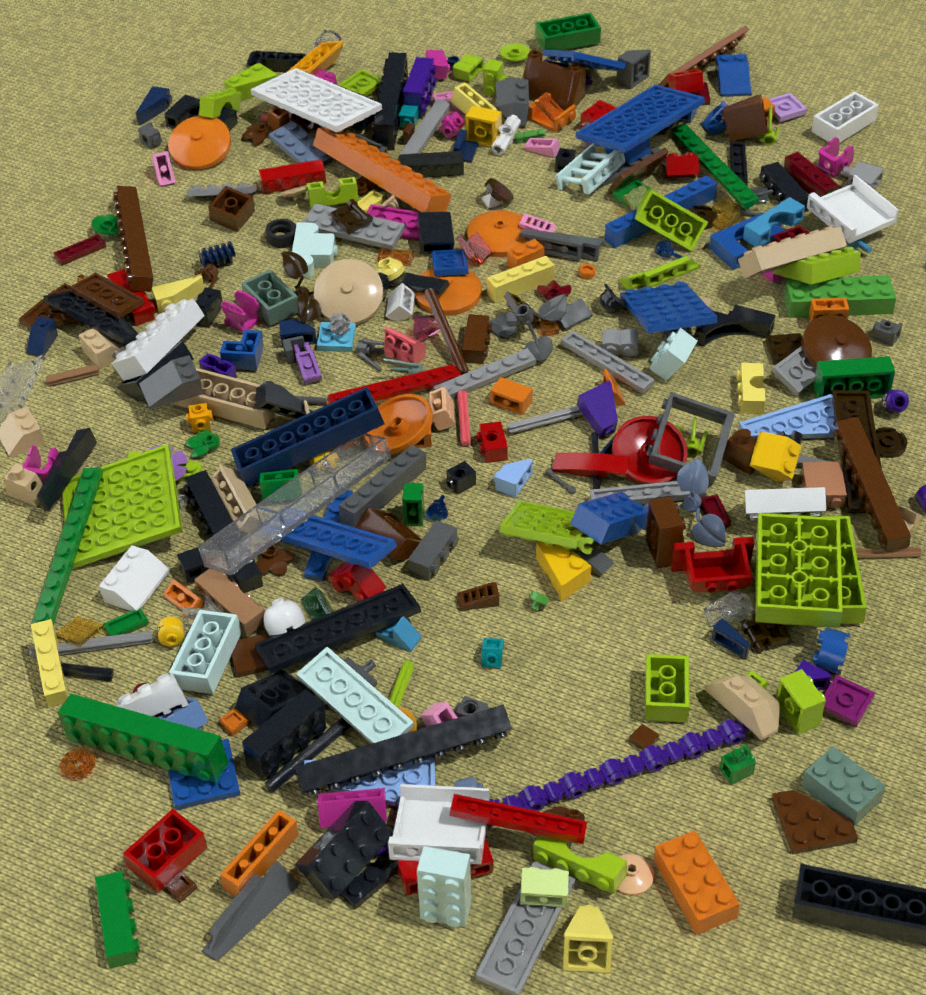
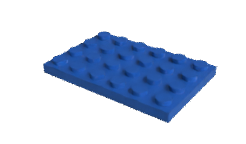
[620,282,717,333]

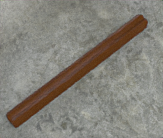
[425,288,469,375]

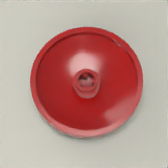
[612,416,688,485]

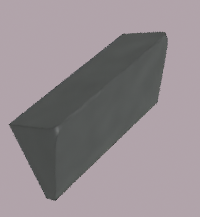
[556,299,593,330]

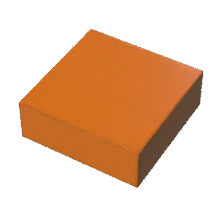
[218,708,249,736]

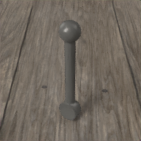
[546,469,576,494]

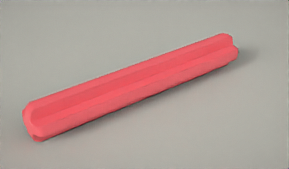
[457,390,471,446]

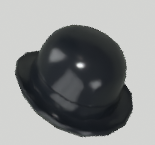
[599,284,627,313]

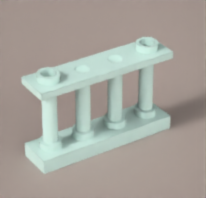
[555,144,626,194]

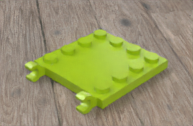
[499,500,594,554]

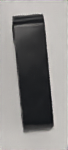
[247,51,306,73]

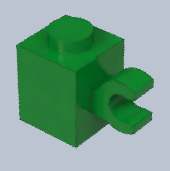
[720,744,756,785]

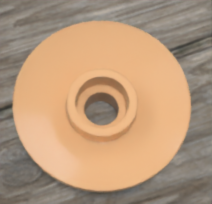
[617,854,654,896]

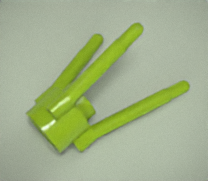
[759,106,780,145]
[677,417,709,457]

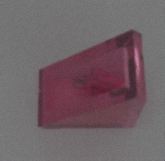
[414,315,440,343]

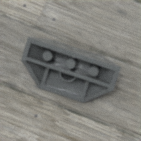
[496,76,529,128]

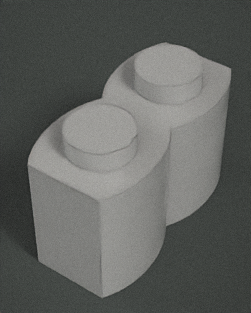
[602,329,638,356]

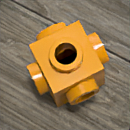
[186,403,213,434]

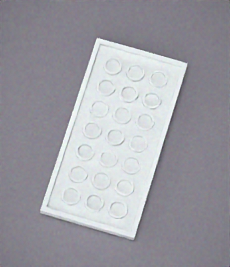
[251,68,382,132]

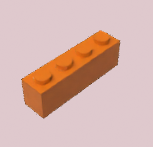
[220,810,298,897]

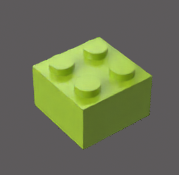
[776,669,826,735]

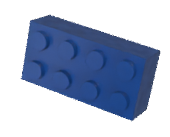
[570,492,648,544]

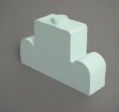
[292,222,338,279]

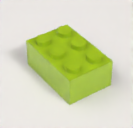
[645,654,689,722]

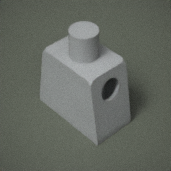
[842,162,884,190]

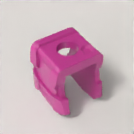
[818,137,854,178]
[221,290,260,333]
[22,445,59,484]

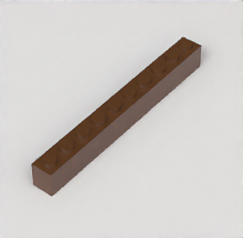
[113,185,154,292]

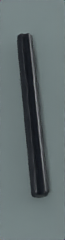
[265,718,351,792]

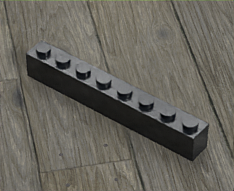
[183,470,263,593]

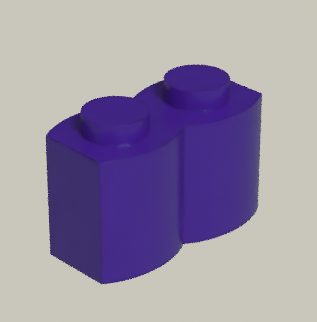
[199,354,237,378]

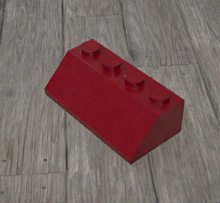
[784,151,843,197]

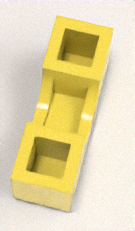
[737,363,765,414]

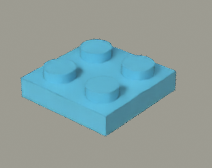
[317,322,356,352]

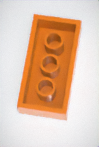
[653,830,740,935]

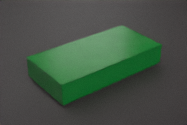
[103,608,149,636]

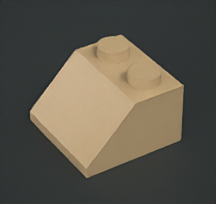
[79,328,127,369]
[0,407,45,458]

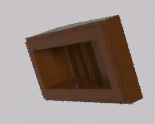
[457,582,499,611]

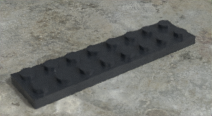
[254,584,421,674]

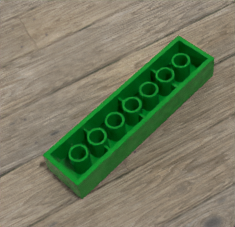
[57,693,229,783]

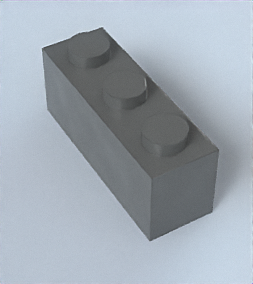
[408,520,459,581]

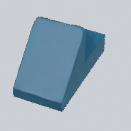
[376,616,421,652]

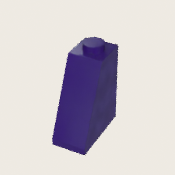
[576,380,618,438]

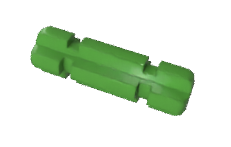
[515,129,545,143]

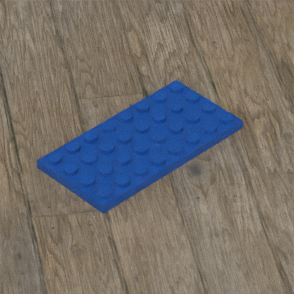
[576,85,705,153]

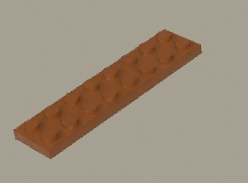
[658,25,749,88]

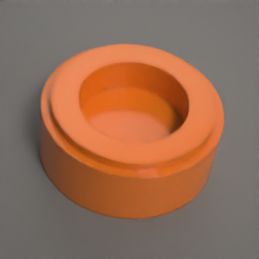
[579,264,596,279]

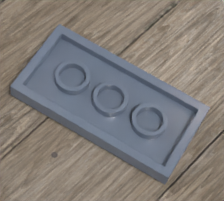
[269,121,334,165]

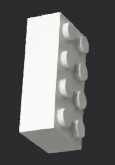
[811,92,879,142]
[745,487,826,521]

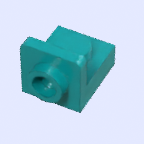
[481,638,504,668]

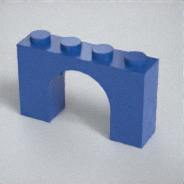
[709,212,785,270]

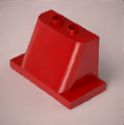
[670,536,755,593]

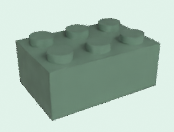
[241,269,299,326]
[802,746,886,826]

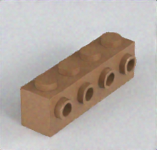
[194,566,265,637]

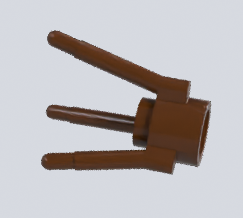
[194,264,219,288]

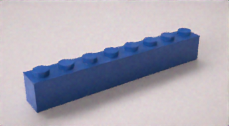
[604,175,717,248]

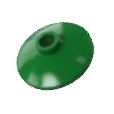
[91,215,119,235]

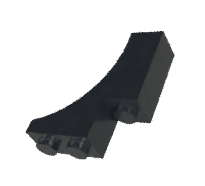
[696,304,776,347]

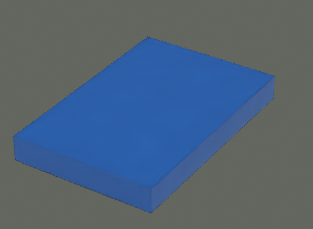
[432,249,468,276]

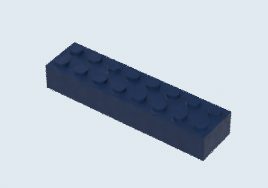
[231,387,385,487]

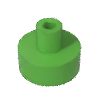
[529,590,550,610]

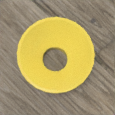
[375,257,405,281]

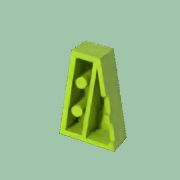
[224,63,278,101]

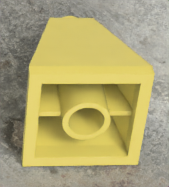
[563,905,613,973]

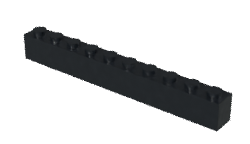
[294,704,512,797]

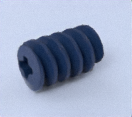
[198,241,236,268]

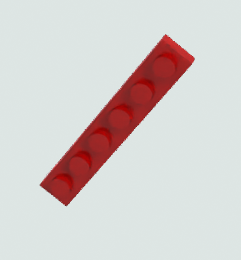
[449,794,587,844]

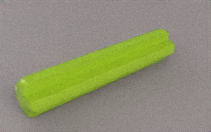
[389,660,414,707]

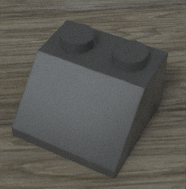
[616,49,651,89]

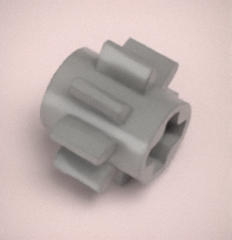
[329,313,351,335]

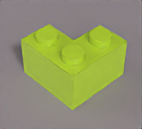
[483,59,513,97]

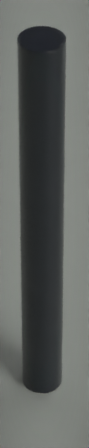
[591,432,600,489]

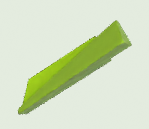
[619,256,701,290]

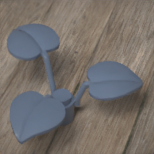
[642,458,726,547]

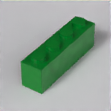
[95,871,141,969]

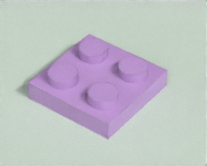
[769,93,807,122]

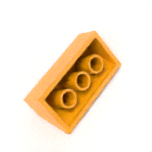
[287,41,344,76]

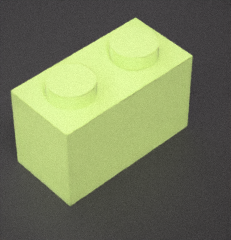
[520,867,569,907]

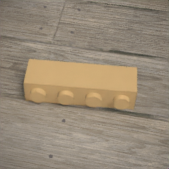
[210,465,266,535]

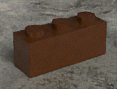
[462,314,493,364]

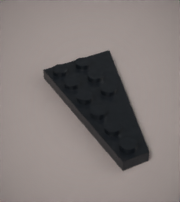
[43,290,139,344]

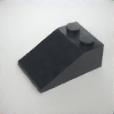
[235,669,313,727]

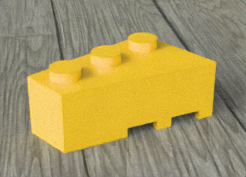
[536,541,591,601]

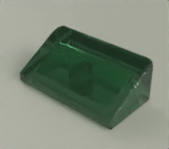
[300,587,334,620]

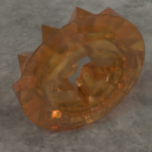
[61,748,96,779]

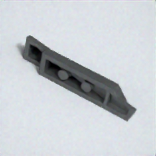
[519,229,604,262]
[202,861,298,961]

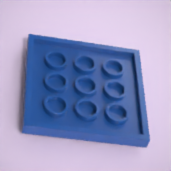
[543,49,626,71]

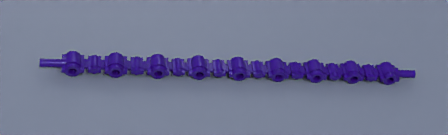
[376,719,751,856]

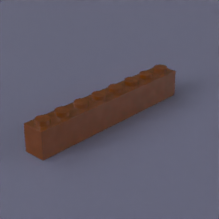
[833,417,911,552]

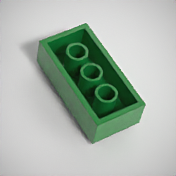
[535,12,601,51]
[813,356,895,399]

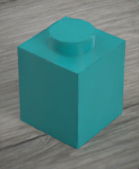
[399,105,419,130]

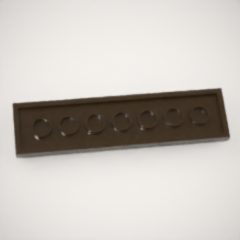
[831,390,882,513]

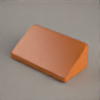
[603,369,626,406]
[162,579,207,616]

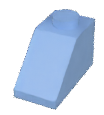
[494,459,533,498]

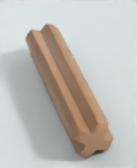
[46,364,99,386]

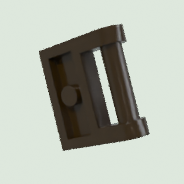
[330,199,373,234]

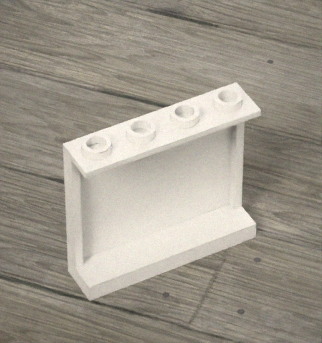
[807,175,899,243]
[388,784,490,864]

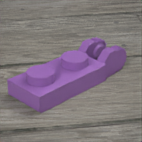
[293,342,322,384]

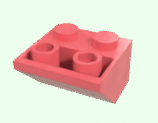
[384,327,426,367]

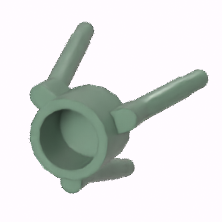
[383,358,423,375]

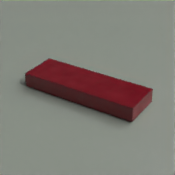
[53,234,106,266]

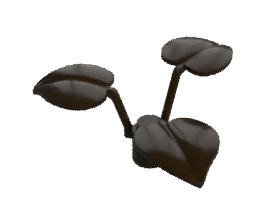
[281,251,322,324]

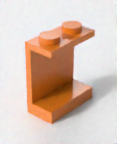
[527,92,576,133]

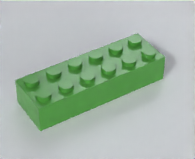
[784,275,896,318]

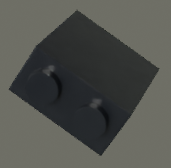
[416,212,454,254]

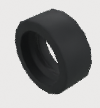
[265,219,296,248]

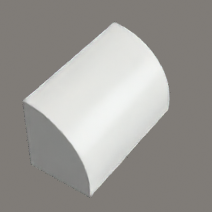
[386,283,415,321]

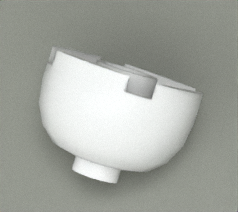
[264,598,306,635]

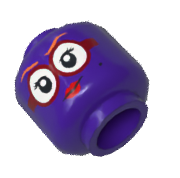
[882,389,909,413]

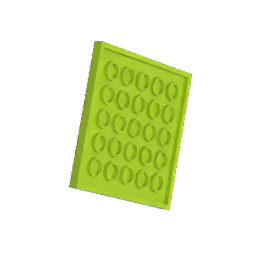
[63,444,183,569]

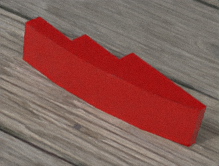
[552,452,630,477]

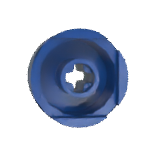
[812,628,850,674]

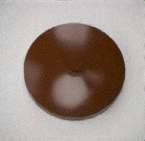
[801,315,872,368]

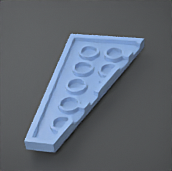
[738,394,836,439]
[304,757,435,808]

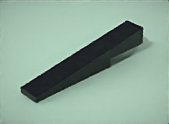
[37,428,97,511]

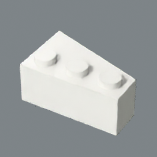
[116,673,189,717]

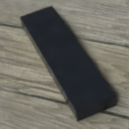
[729,142,748,186]
[389,272,450,296]

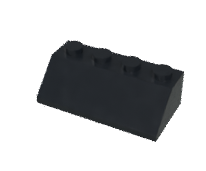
[117,341,194,402]

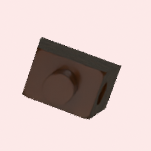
[722,429,757,475]

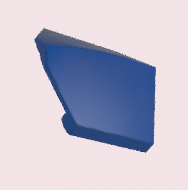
[701,100,728,135]

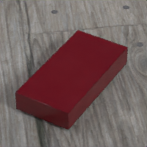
[701,494,732,527]

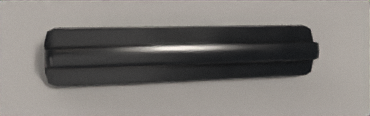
[61,663,114,681]

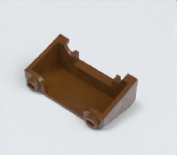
[522,50,586,111]

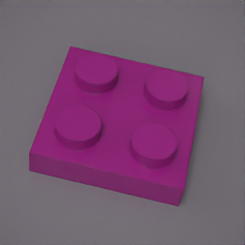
[823,675,875,727]

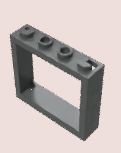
[646,392,735,485]

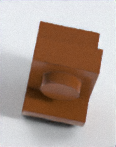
[267,106,290,132]

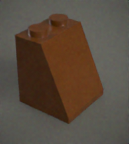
[721,94,768,141]

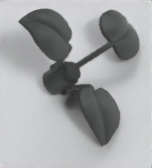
[489,294,567,362]

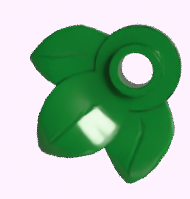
[185,430,220,458]

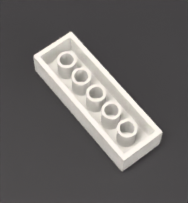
[111,298,205,381]

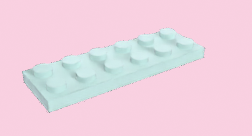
[297,647,415,744]

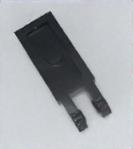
[340,852,398,909]

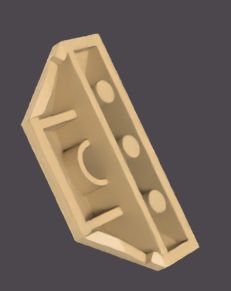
[703,675,780,740]

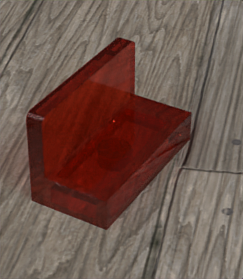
[455,232,493,267]

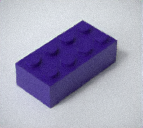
[403,57,437,119]

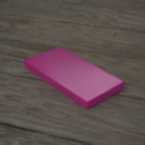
[367,204,418,241]

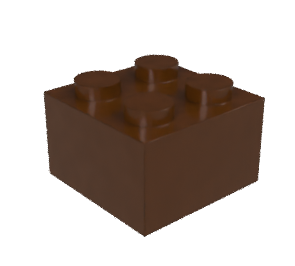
[208,186,255,232]

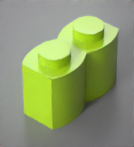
[452,54,484,82]

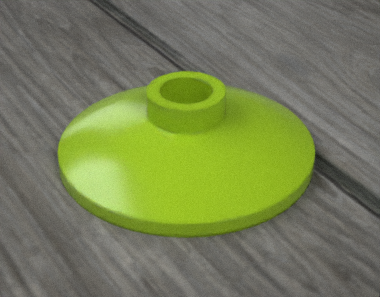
[500,43,530,62]

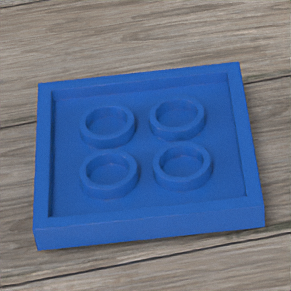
[168,738,241,810]

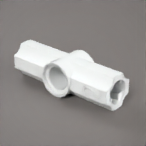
[491,115,521,156]

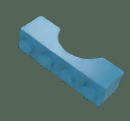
[743,197,805,247]

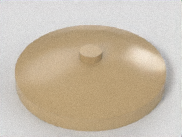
[314,259,383,325]

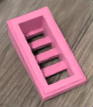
[524,138,560,157]
[518,214,556,232]

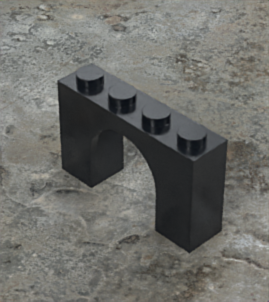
[164,95,238,132]

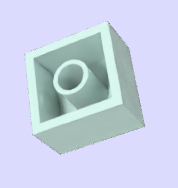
[649,328,697,381]

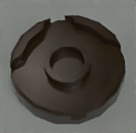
[485,178,514,204]
[687,205,717,230]
[876,427,907,458]

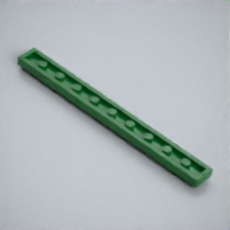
[671,123,759,209]
[31,467,103,626]

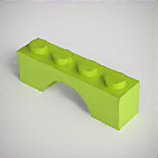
[199,87,241,118]
[533,835,627,894]

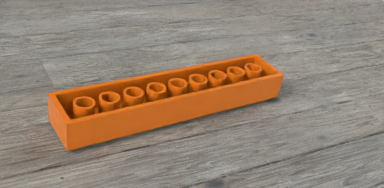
[313,127,451,212]

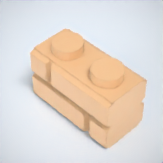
[429,387,455,431]

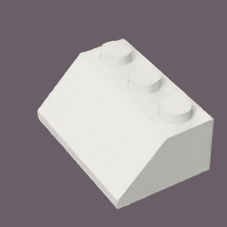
[98,545,170,611]

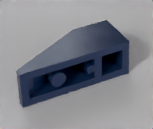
[136,86,172,125]

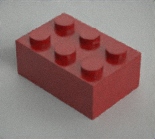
[123,809,207,893]

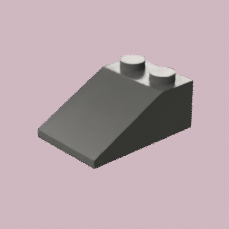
[139,355,203,409]

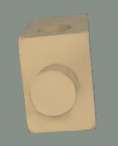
[4,464,43,507]

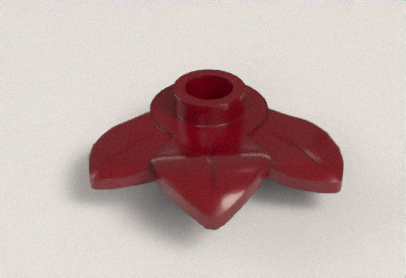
[537,280,571,301]

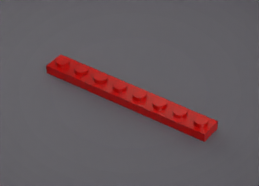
[327,364,462,403]

